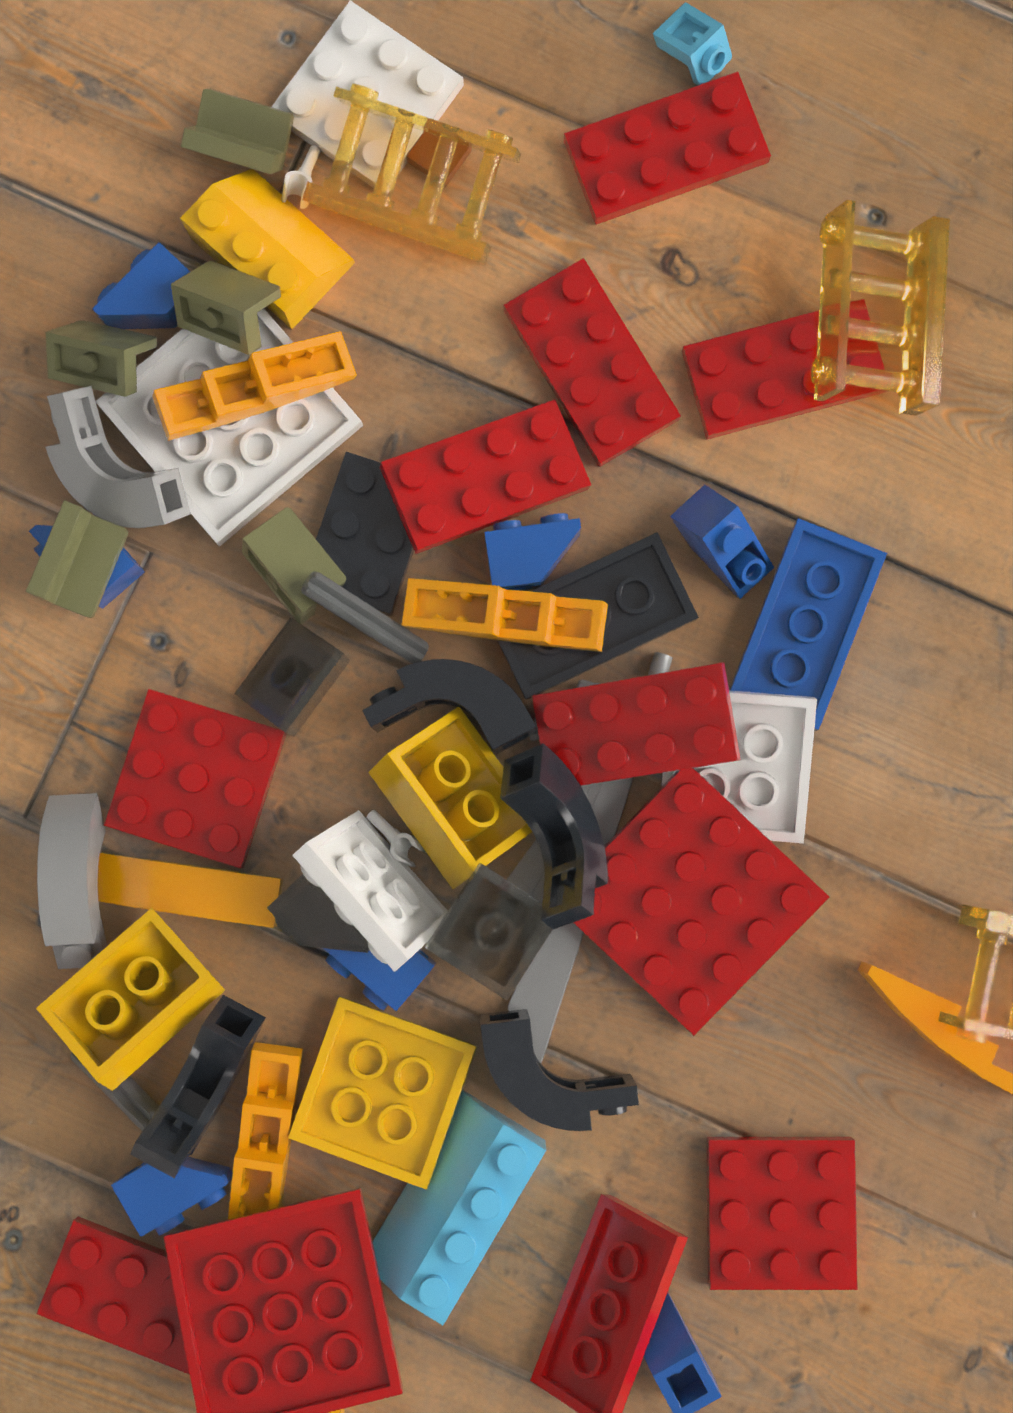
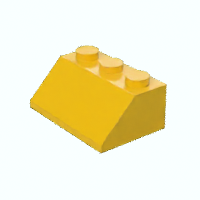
[180,169,355,329]
[368,707,532,889]
[36,907,225,1091]

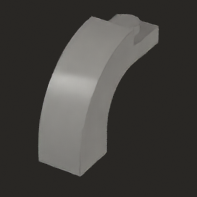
[45,386,190,528]
[37,793,108,969]

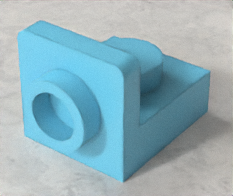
[652,2,732,86]

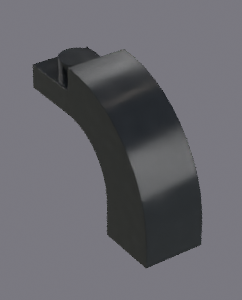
[362,659,538,755]
[500,743,608,930]
[130,995,266,1179]
[479,1009,639,1131]

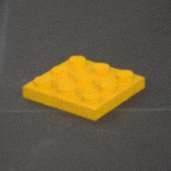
[288,997,477,1189]

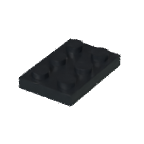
[316,451,414,617]

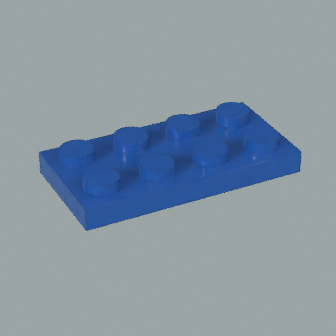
[729,518,887,731]

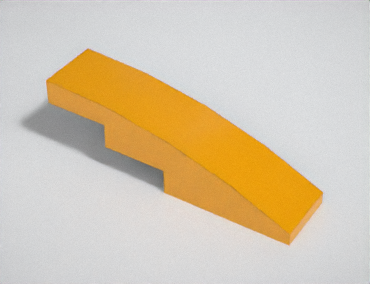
[152,331,357,441]
[402,578,608,652]
[98,853,283,928]
[858,962,1013,1095]
[228,1042,303,1219]

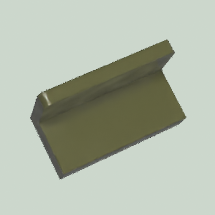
[181,88,294,174]
[171,261,281,355]
[45,320,157,397]
[26,500,128,618]
[242,507,346,625]

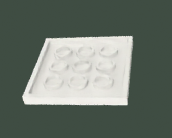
[96,308,363,546]

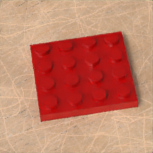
[573,768,830,1036]
[164,1187,403,1413]

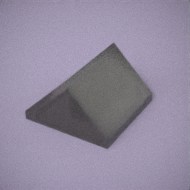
[234,617,350,737]

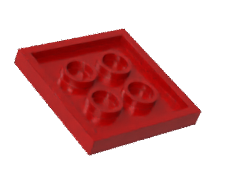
[104,689,287,869]
[707,1137,858,1290]

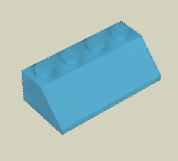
[372,1090,546,1326]

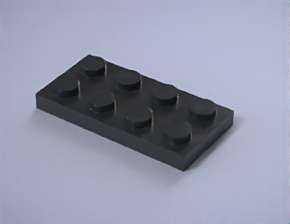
[497,532,699,700]

